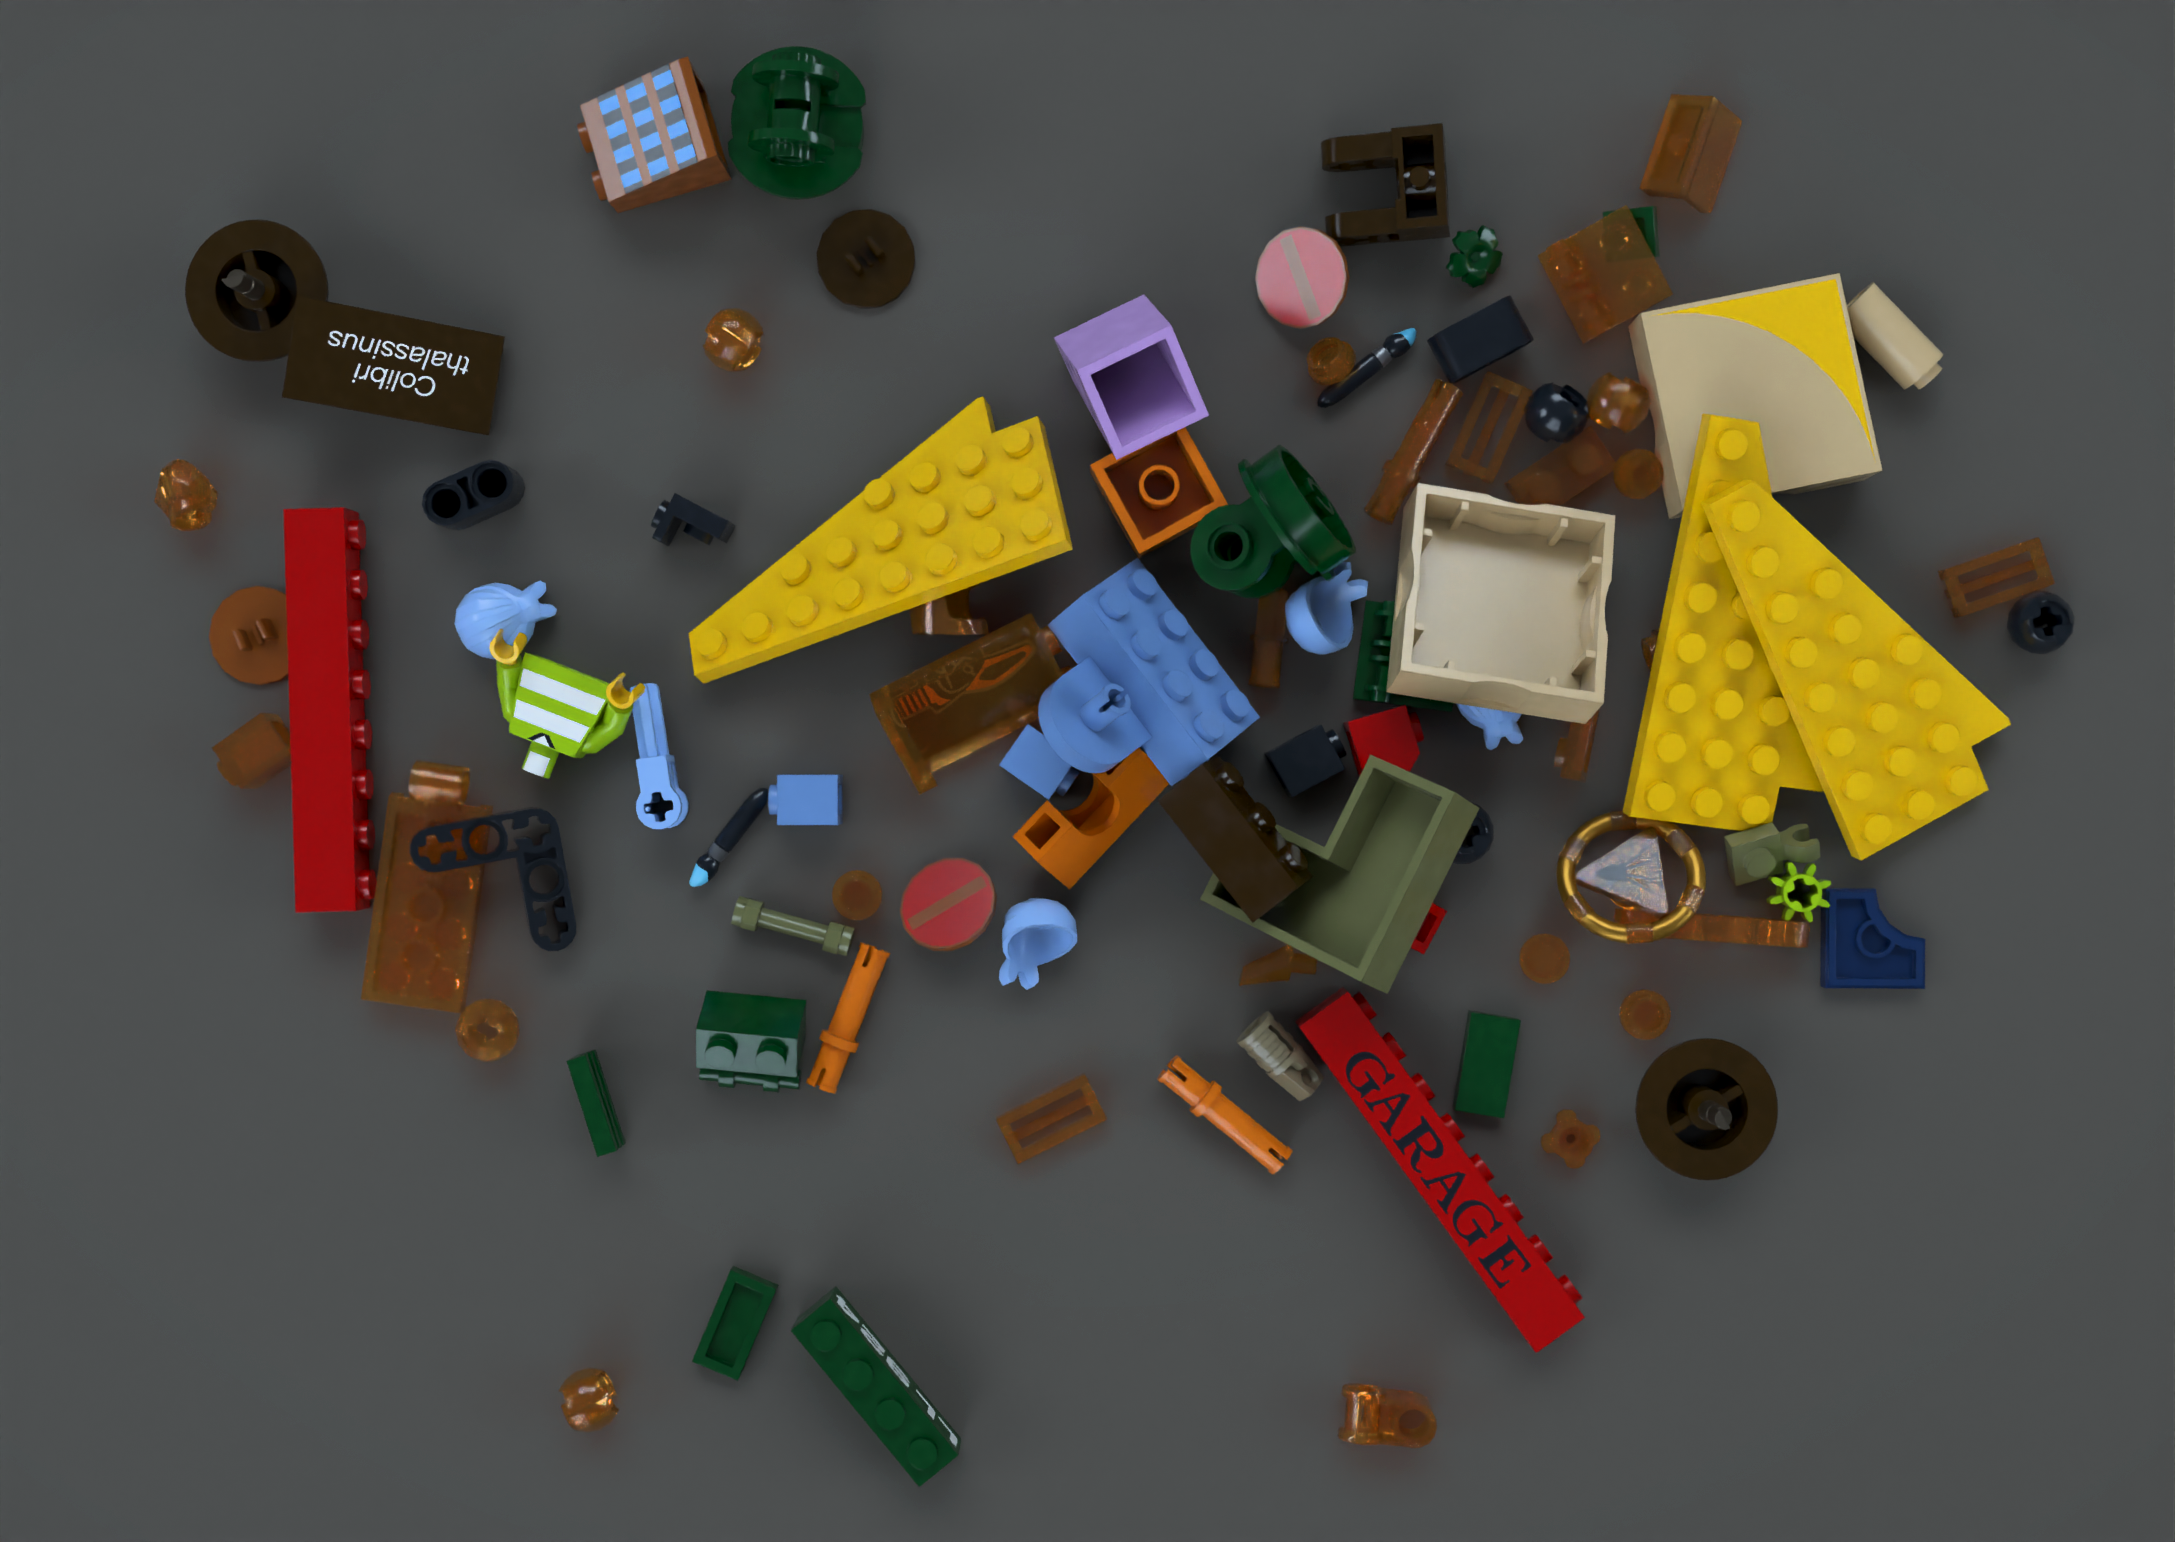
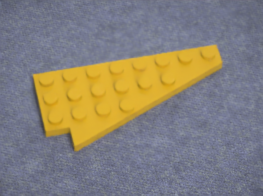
[688,396,1073,684]
[1623,413,1823,831]
[1701,479,2011,861]

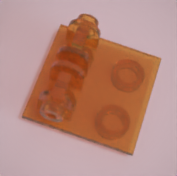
[1538,205,1673,344]

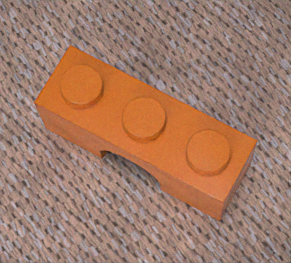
[1013,748,1169,890]

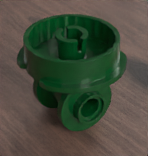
[728,46,866,200]
[1190,445,1356,599]

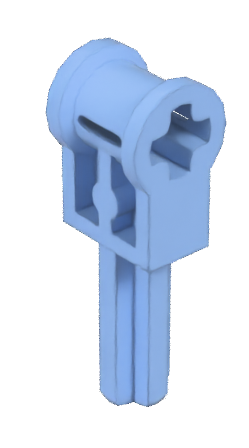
[629,683,689,829]

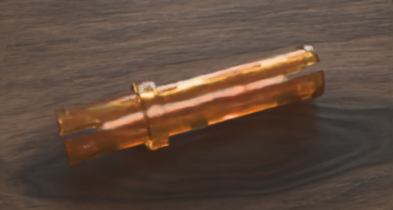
[1364,379,1464,525]

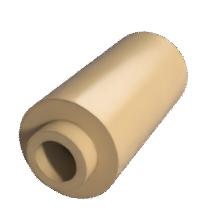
[1847,282,1943,390]

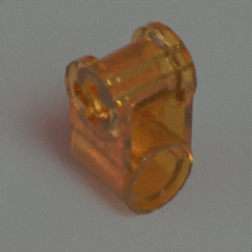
[1338,1383,1437,1448]

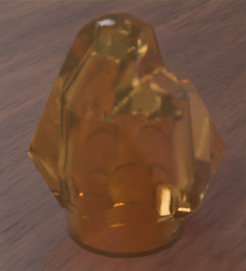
[154,459,218,531]

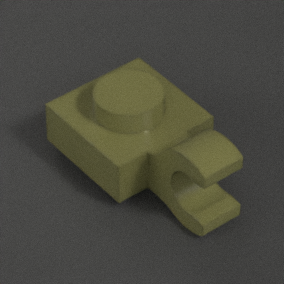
[1724,822,1821,886]

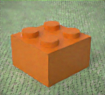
[1090,427,1228,559]

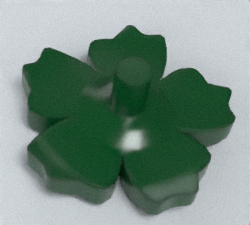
[1446,225,1503,288]

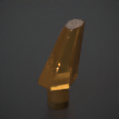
[1239,945,1317,986]

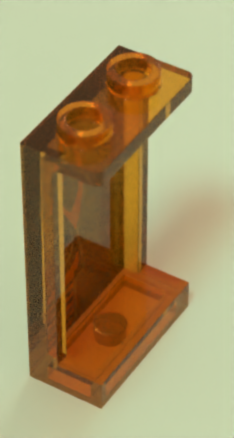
[869,613,1071,794]

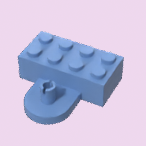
[1038,558,1260,787]

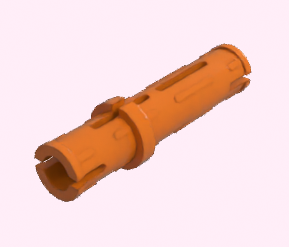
[806,942,891,1094]
[1157,1055,1292,1175]

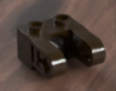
[1321,123,1450,246]

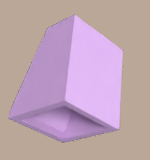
[1054,294,1209,460]

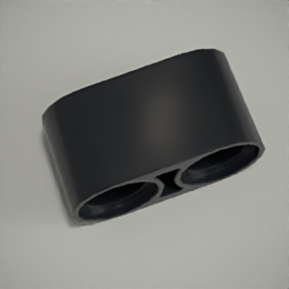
[1427,295,1534,385]
[422,460,525,530]

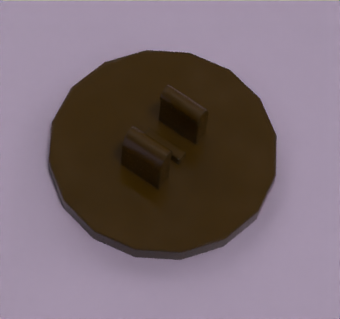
[816,209,916,309]

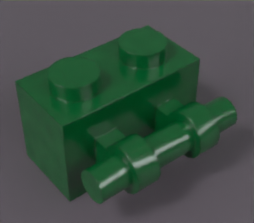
[696,990,806,1093]

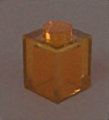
[212,713,291,789]

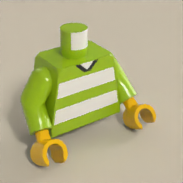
[489,629,645,779]

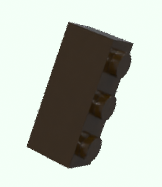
[1158,756,1313,923]

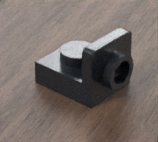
[651,493,735,546]

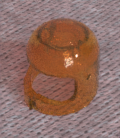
[909,583,989,635]

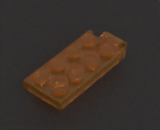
[361,760,493,1013]

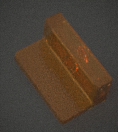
[1639,94,1742,213]

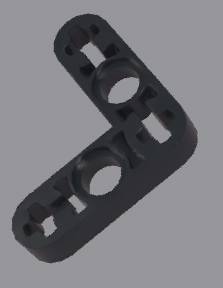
[409,807,576,951]

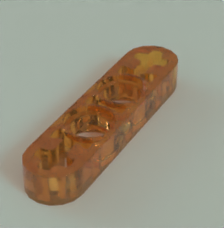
[1614,908,1810,948]

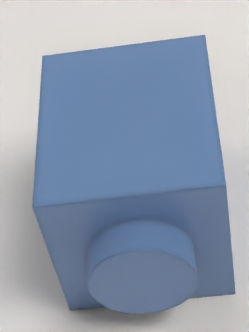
[999,724,1080,800]
[768,774,843,825]

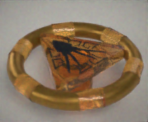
[1556,811,1706,944]

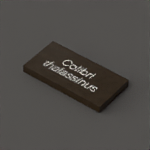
[282,295,505,436]

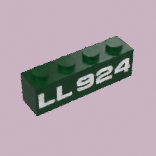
[791,1286,961,1487]

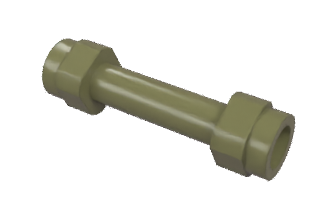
[731,896,855,956]

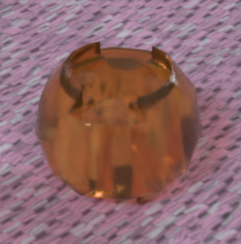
[703,308,764,372]
[1586,372,1650,434]
[455,998,520,1062]
[559,1367,619,1433]

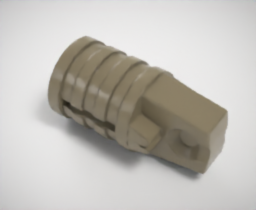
[1236,1011,1324,1101]

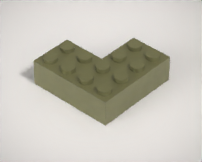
[1200,755,1479,994]

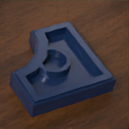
[1820,888,1925,989]

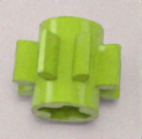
[1766,861,1831,923]

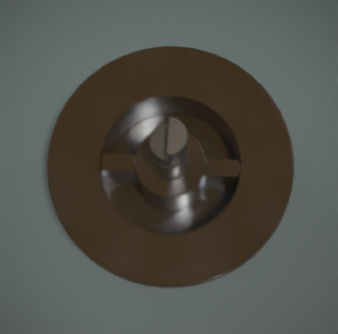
[185,219,329,362]
[1635,1038,1778,1180]

